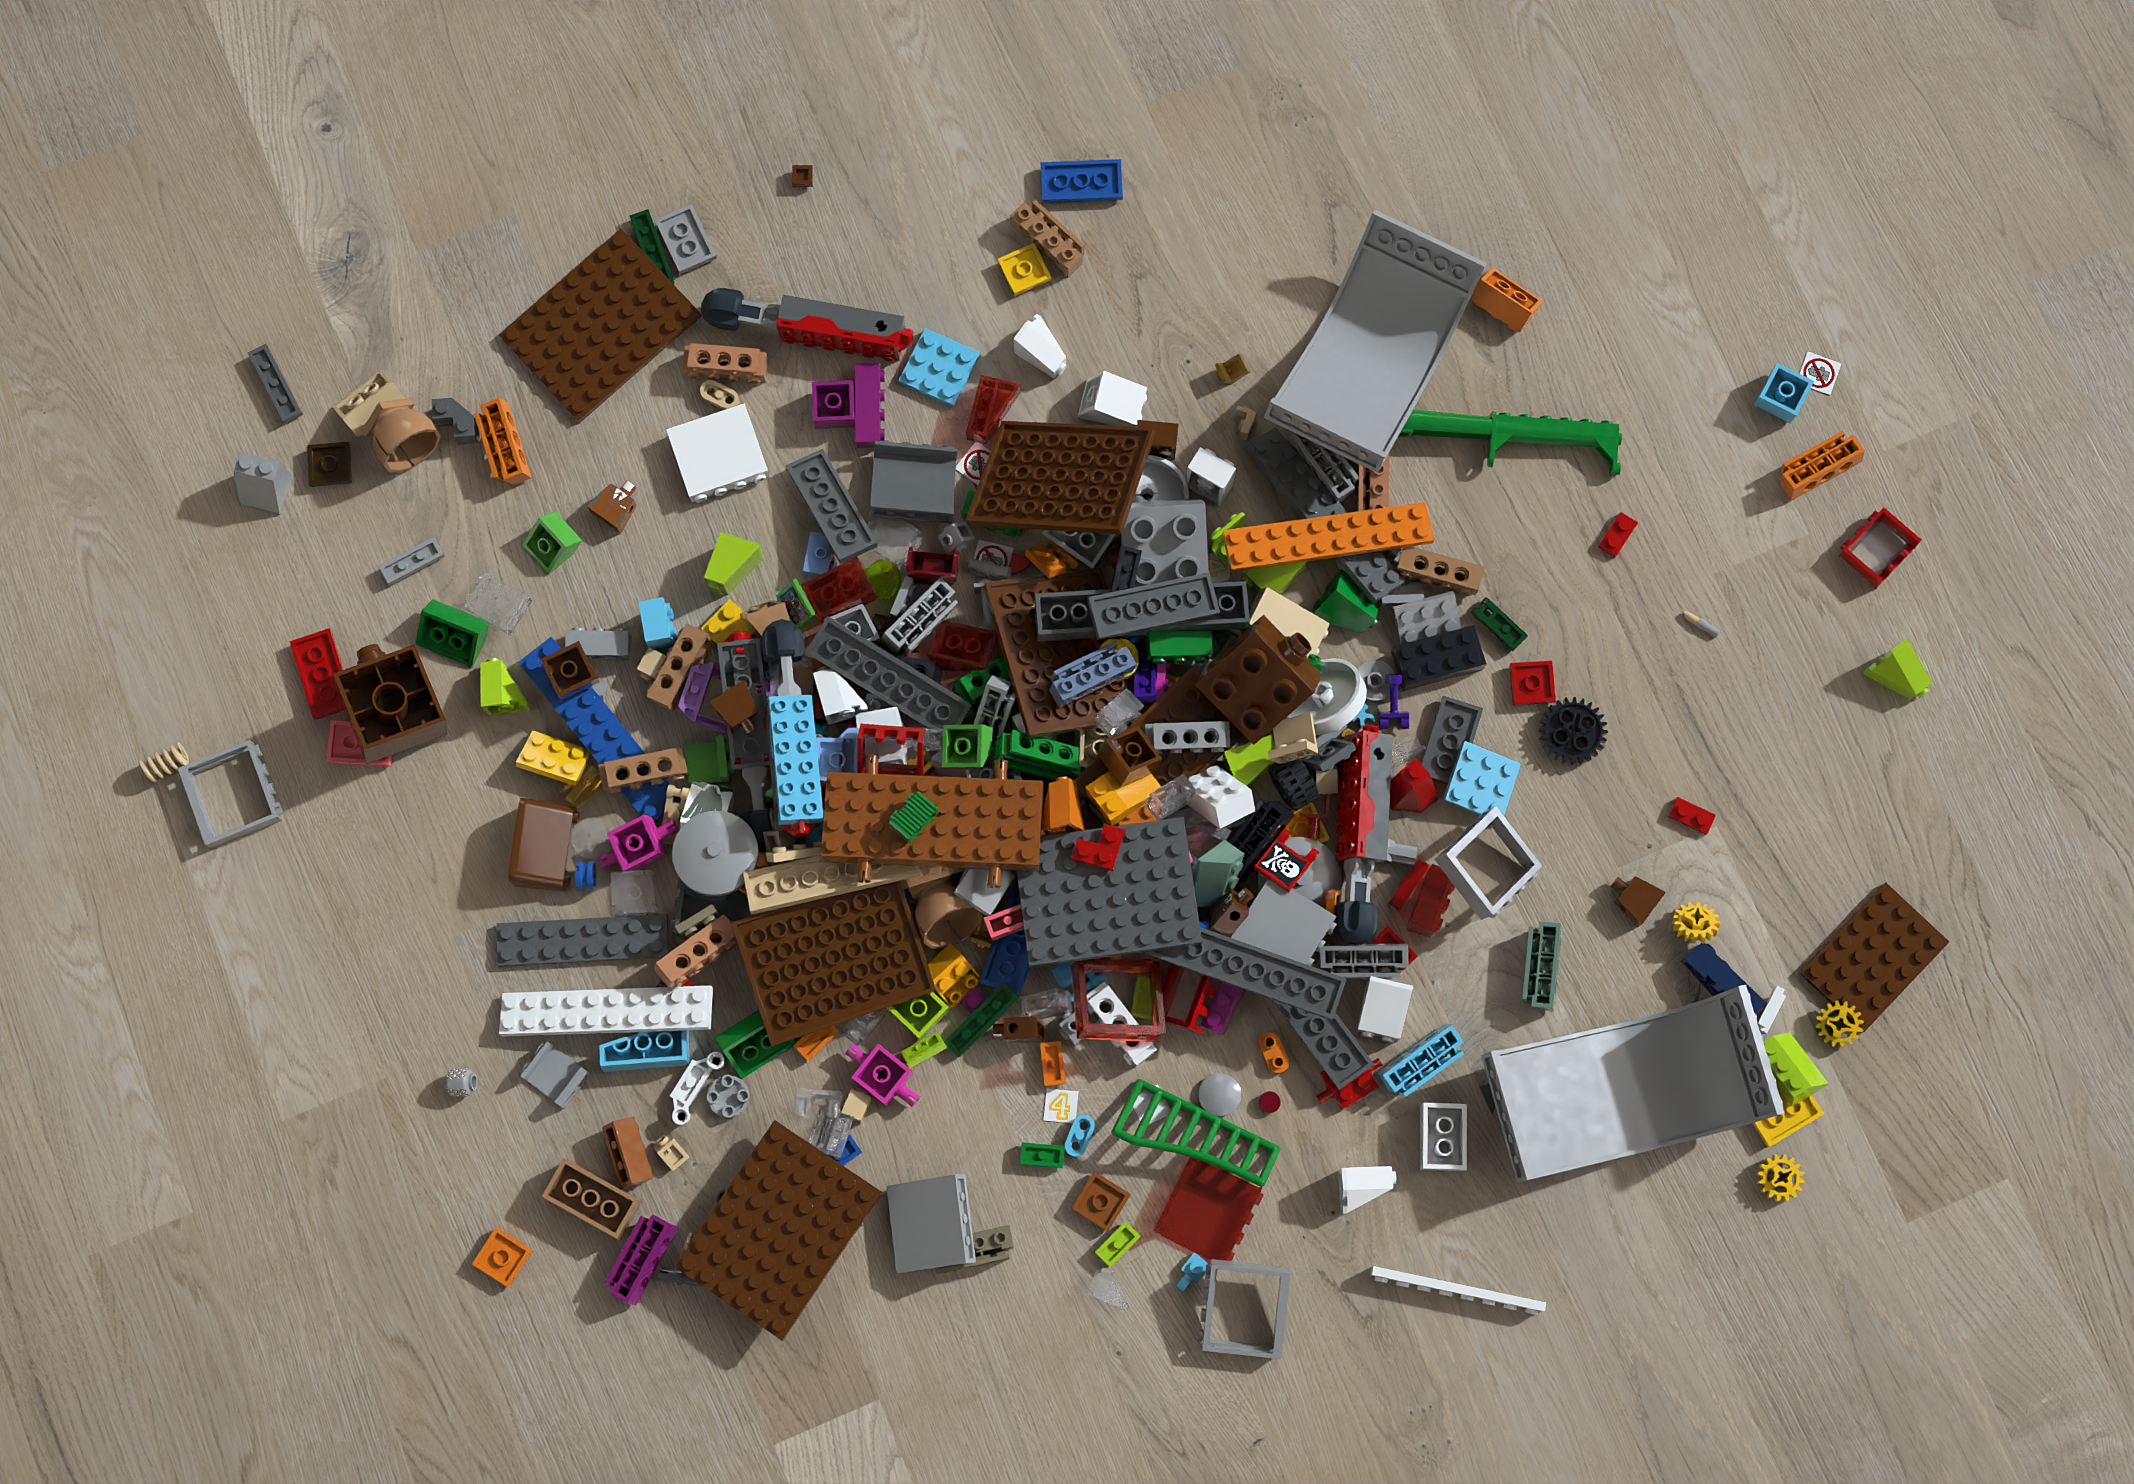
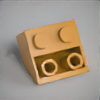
[928,944,981,1009]

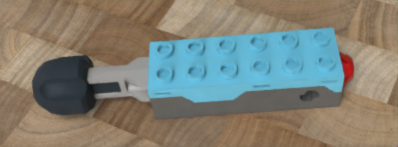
[762,619,824,837]

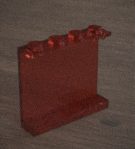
[1153,1157,1264,1261]

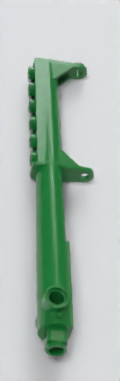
[1398,409,1622,477]

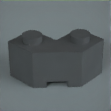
[432,398,479,445]

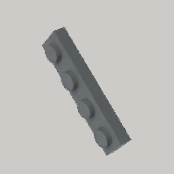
[248,344,303,424]

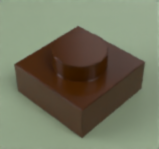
[792,165,813,187]

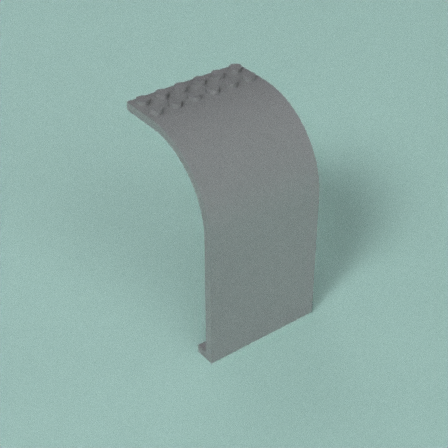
[1264,210,1486,473]
[1481,985,1784,1183]

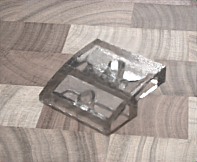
[808,1107,854,1158]

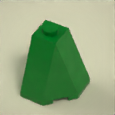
[1312,570,1378,633]

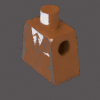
[587,481,636,534]

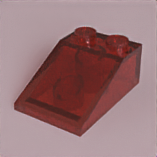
[927,620,998,672]

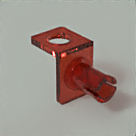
[1299,794,1330,839]

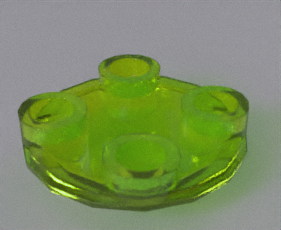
[860,559,901,601]

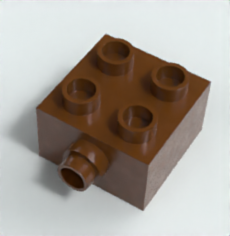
[1195,614,1322,745]
[333,644,447,764]

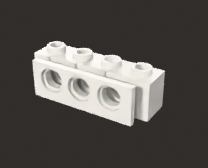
[1083,982,1157,1067]

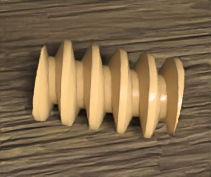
[139,742,189,782]

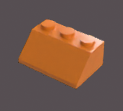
[1470,268,1543,333]

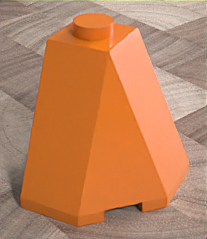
[1041,777,1085,836]

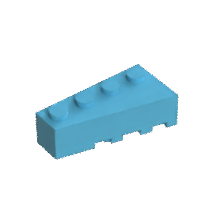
[599,1030,690,1072]

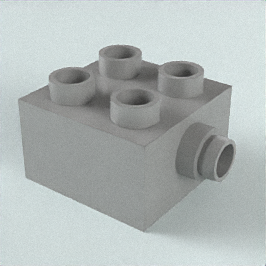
[1120,498,1209,588]

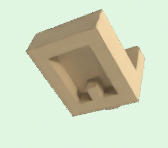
[1235,405,1257,440]
[654,1134,690,1171]

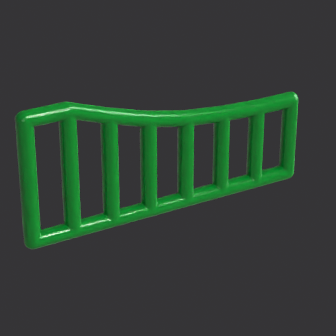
[1111,1079,1280,1187]

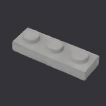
[379,537,445,586]

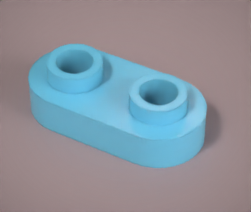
[1065,1115,1095,1157]

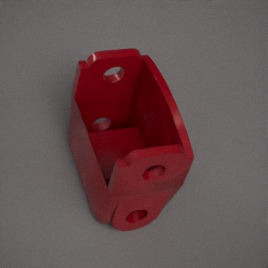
[906,547,959,586]

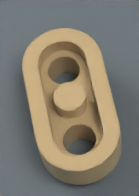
[700,380,739,410]

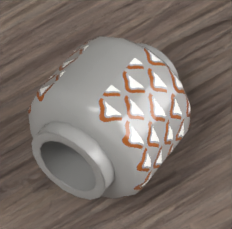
[443,1068,478,1097]

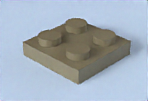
[675,904,720,940]

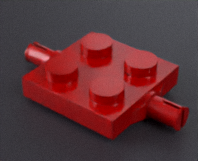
[1316,1058,1383,1110]

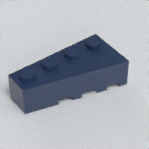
[1681,943,1767,1014]

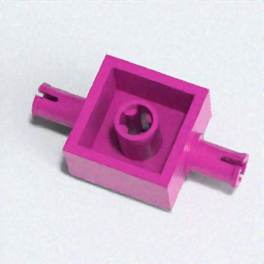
[598,814,679,874]
[845,1043,921,1107]

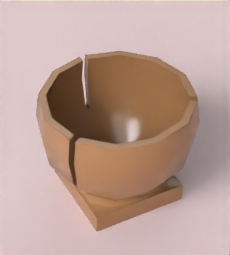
[362,398,441,472]
[908,875,983,949]

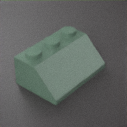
[1193,840,1244,908]

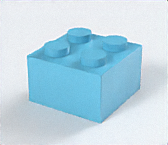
[1754,363,1814,424]
[638,597,677,651]

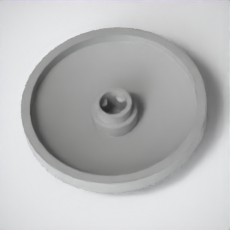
[672,811,759,896]
[1256,837,1342,910]

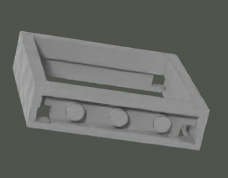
[178,740,283,849]
[1434,806,1542,920]
[1198,1259,1291,1359]

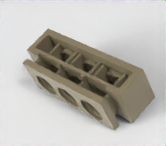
[936,1225,1014,1275]

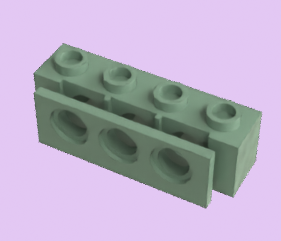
[1522,921,1562,1012]

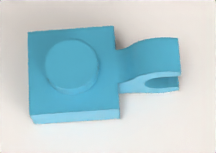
[1176,1252,1210,1292]

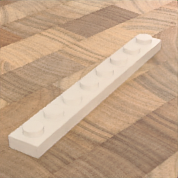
[1370,1266,1546,1315]

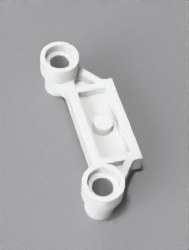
[670,1052,725,1125]

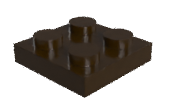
[307,442,352,487]

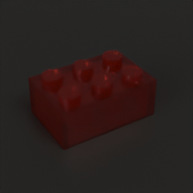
[801,556,879,624]
[1406,864,1455,938]

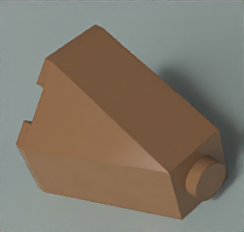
[740,600,790,642]

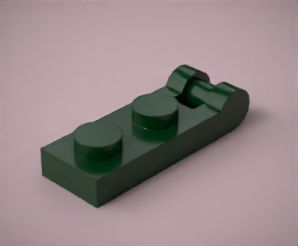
[1471,597,1528,652]

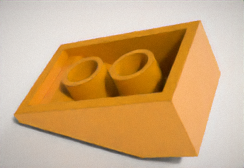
[1086,771,1163,826]

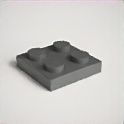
[1300,738,1356,772]

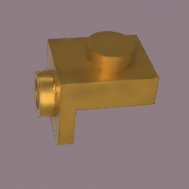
[1215,354,1250,384]
[971,914,994,948]

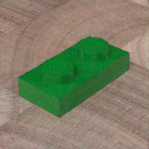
[1020,1142,1065,1168]

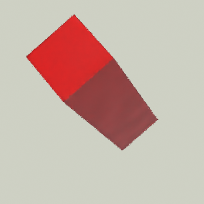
[1389,858,1430,911]

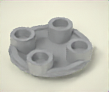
[1198,1073,1241,1117]
[706,1075,750,1118]

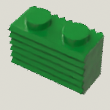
[889,791,939,844]

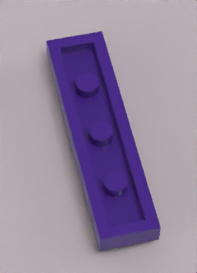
[1134,639,1157,703]

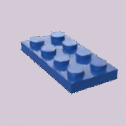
[1040,159,1123,203]

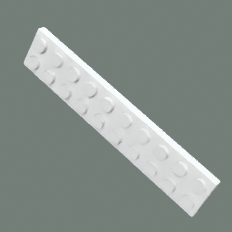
[499,986,713,1037]

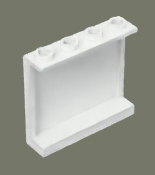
[666,403,770,503]

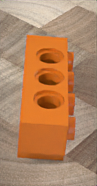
[474,398,532,485]
[1780,431,1865,500]

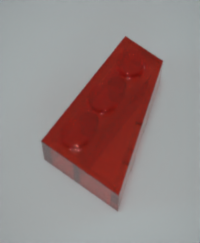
[966,375,1021,444]

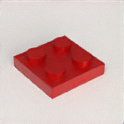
[1509,661,1556,705]

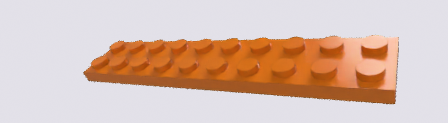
[1222,502,1434,572]

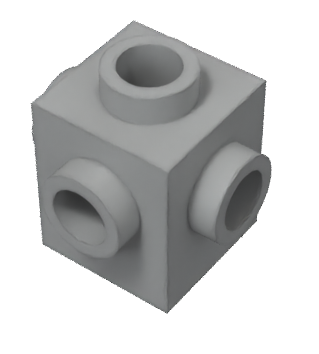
[938,521,976,554]
[1058,1011,1092,1046]

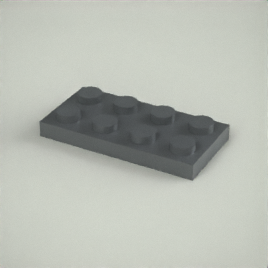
[1422,696,1483,785]

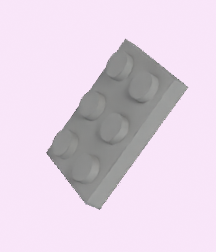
[655,204,717,275]
[1392,591,1461,644]

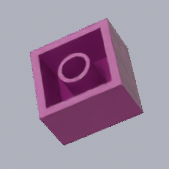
[812,380,855,429]

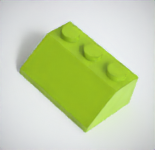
[1764,1032,1829,1107]

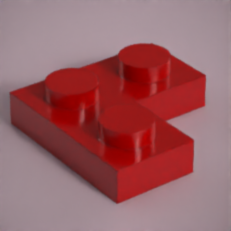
[1071,824,1125,872]

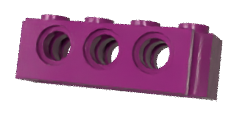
[605,1214,678,1306]

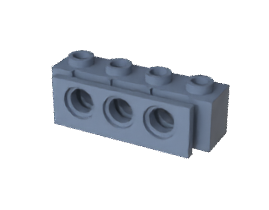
[1049,641,1137,708]

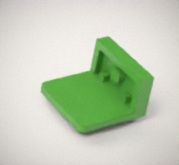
[685,735,733,785]

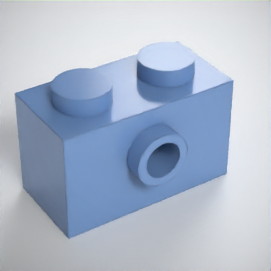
[803,532,835,580]

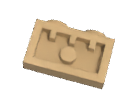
[1268,712,1318,764]

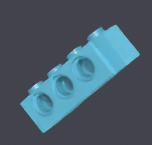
[1377,1023,1464,1097]

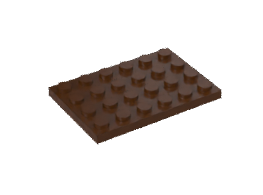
[1799,882,1950,1033]

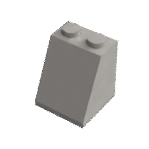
[234,452,292,514]

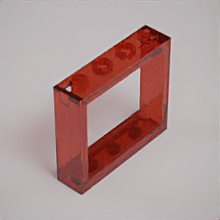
[1071,957,1166,1042]

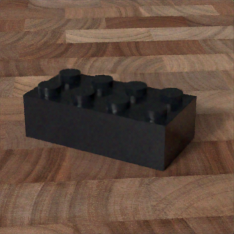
[1392,625,1486,691]

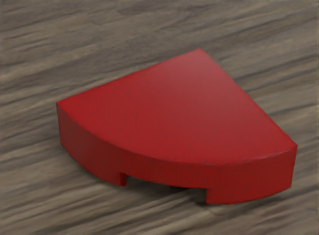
[1009,553,1031,575]

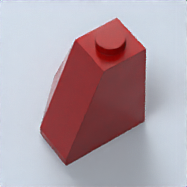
[1389,758,1438,813]

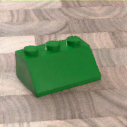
[415,599,490,667]
[715,1010,796,1079]

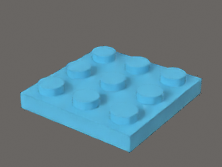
[898,328,980,408]
[1443,741,1521,816]

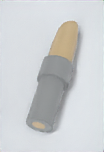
[1684,611,1720,638]

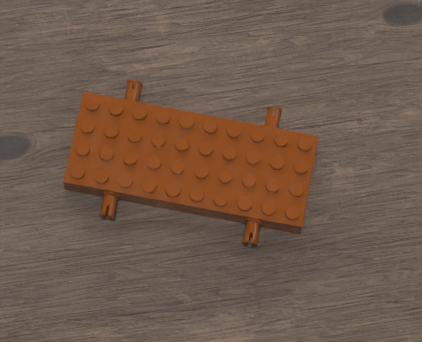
[821,754,1043,889]

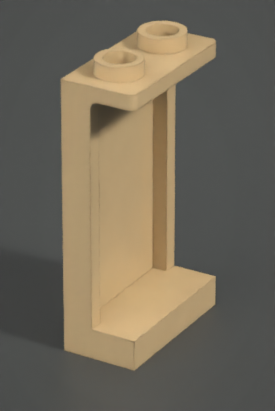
[1247,587,1330,656]

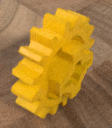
[1672,902,1720,944]
[1815,1000,1864,1047]
[1756,1154,1805,1202]

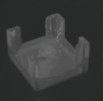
[611,870,658,917]
[795,1088,844,1121]

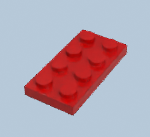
[289,628,344,720]

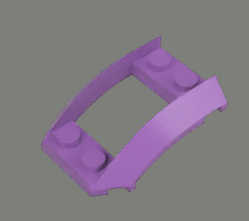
[678,662,777,735]

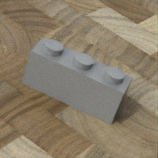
[565,627,631,660]

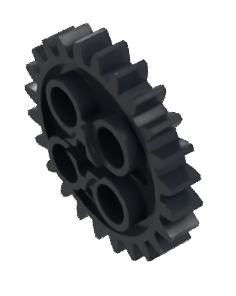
[1539,697,1608,765]

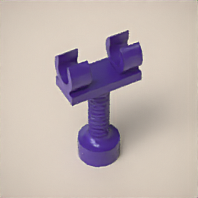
[1379,674,1409,730]

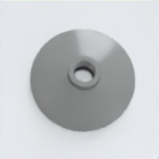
[1357,660,1395,701]

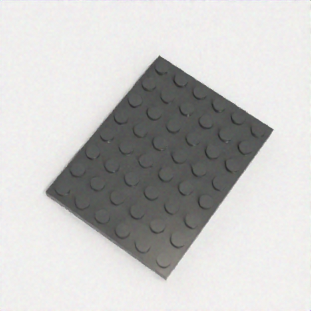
[1017,817,1202,967]

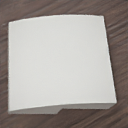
[1757,985,1786,1035]

